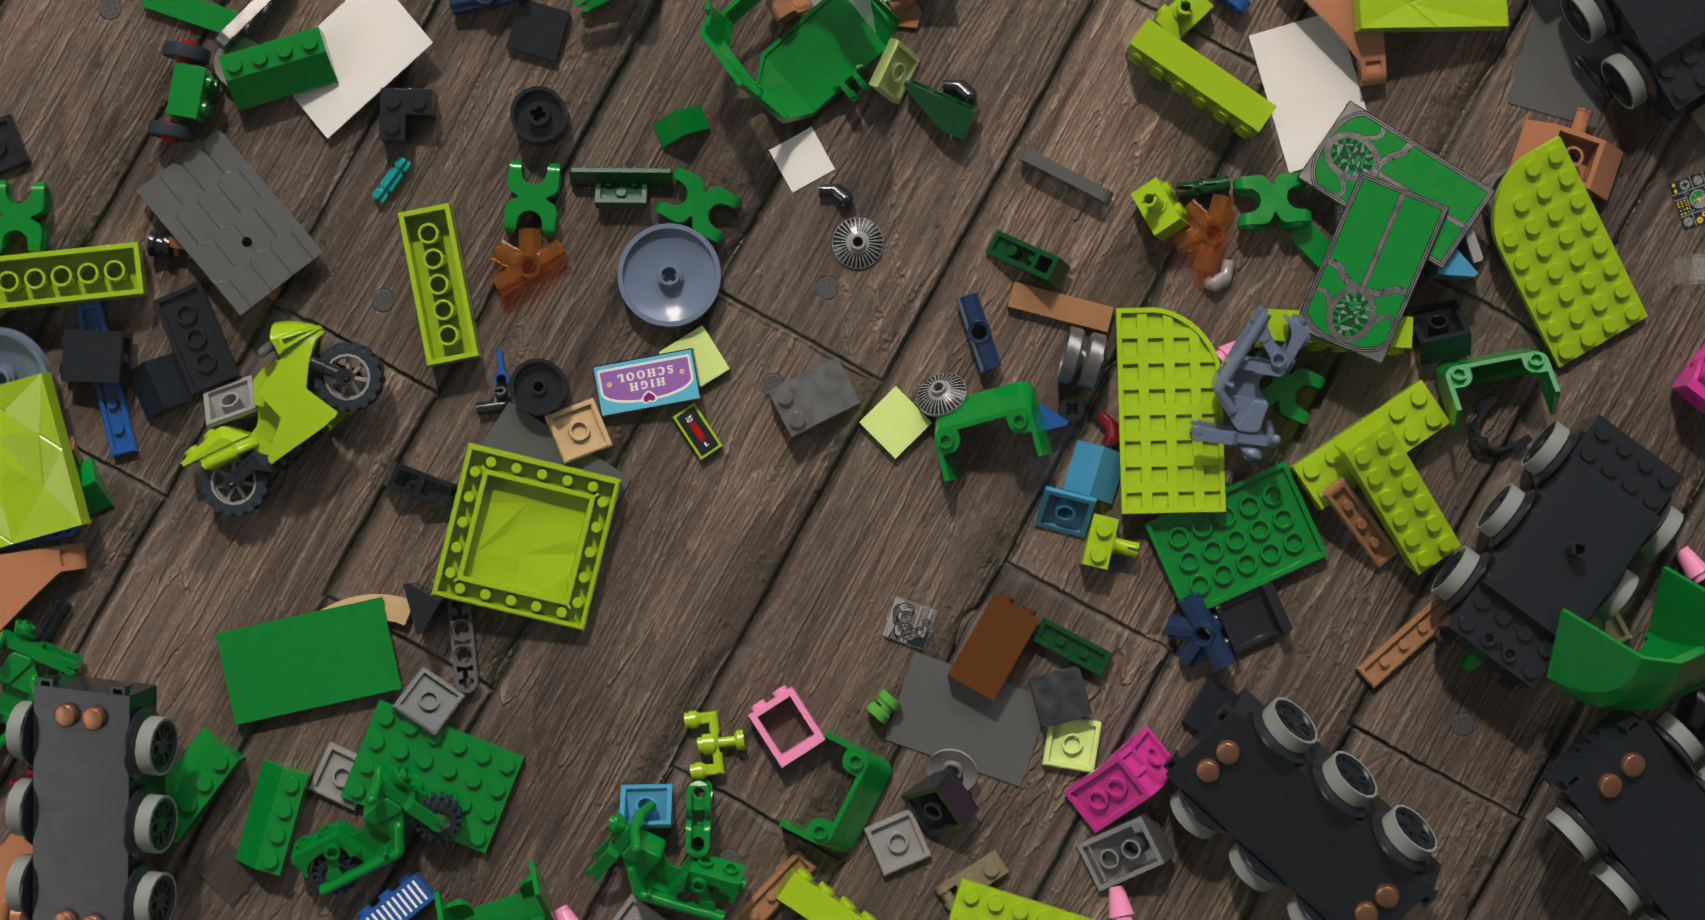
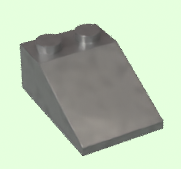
[768,357,861,438]
[1076,809,1174,892]

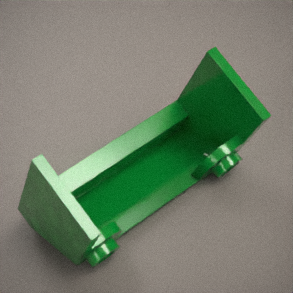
[1435,348,1561,434]
[934,381,1052,482]
[779,729,891,853]
[433,860,557,920]

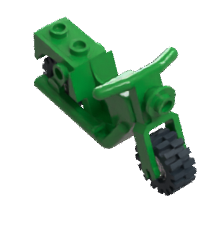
[291,763,462,896]

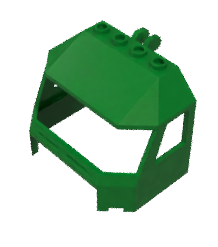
[700,0,900,124]

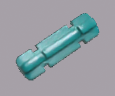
[372,156,412,204]

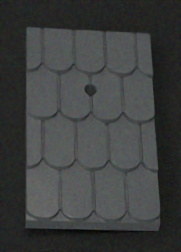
[135,129,323,316]

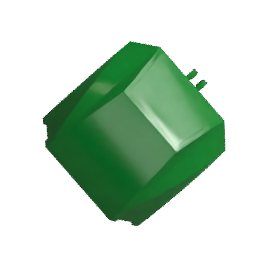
[1547,566,1705,711]

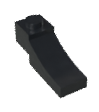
[382,460,458,511]

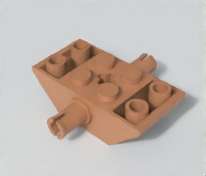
[1509,107,1623,201]

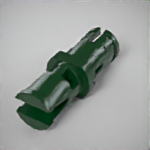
[1176,175,1230,199]

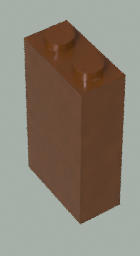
[947,592,1039,701]

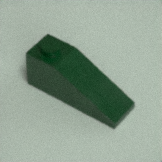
[904,78,981,142]
[986,230,1071,290]

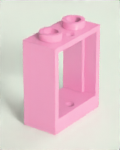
[748,685,826,768]

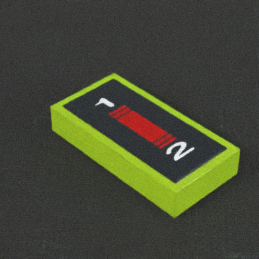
[673,403,723,460]

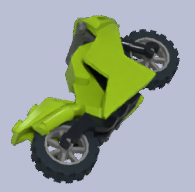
[181,321,386,516]

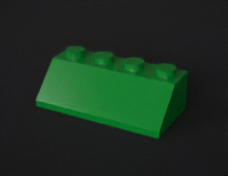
[219,27,338,112]
[165,726,245,843]
[235,759,314,876]

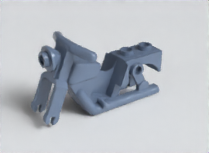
[1189,305,1311,462]

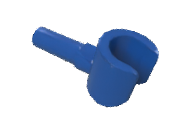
[494,349,511,386]

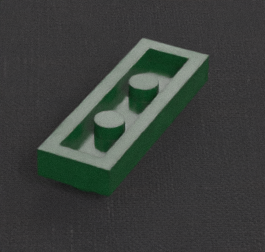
[1031,617,1113,676]

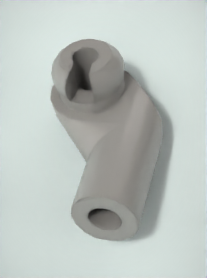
[1204,259,1235,292]

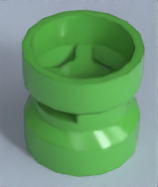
[866,688,902,725]

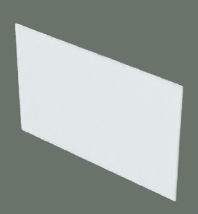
[293,0,433,139]
[1249,16,1367,173]

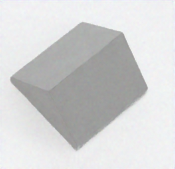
[203,375,258,429]

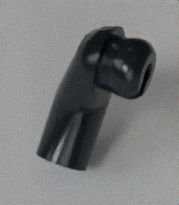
[943,80,978,105]
[819,184,854,210]
[476,386,510,415]

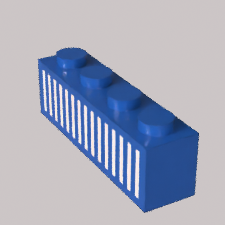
[357,871,436,920]

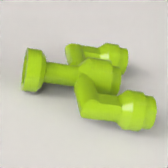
[684,710,746,781]

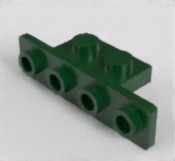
[569,166,674,209]

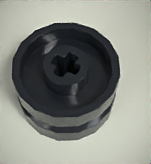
[510,86,570,147]
[509,358,570,417]
[1675,687,1705,743]

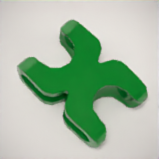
[504,159,562,238]
[655,167,743,244]
[1233,173,1312,232]
[0,180,50,255]
[1255,351,1326,425]
[685,778,713,858]

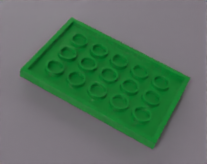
[1144,461,1328,609]
[340,699,525,853]

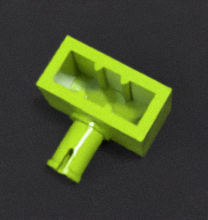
[1154,0,1214,40]
[1131,177,1189,241]
[1080,513,1139,570]

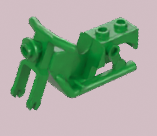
[0,619,83,751]
[586,801,747,920]

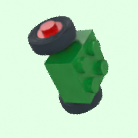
[148,40,220,145]

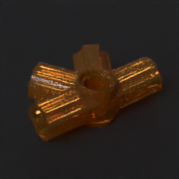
[1173,194,1235,275]
[491,228,569,297]

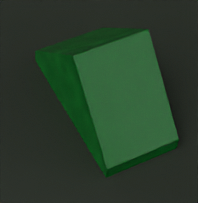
[653,105,710,148]
[76,458,114,515]

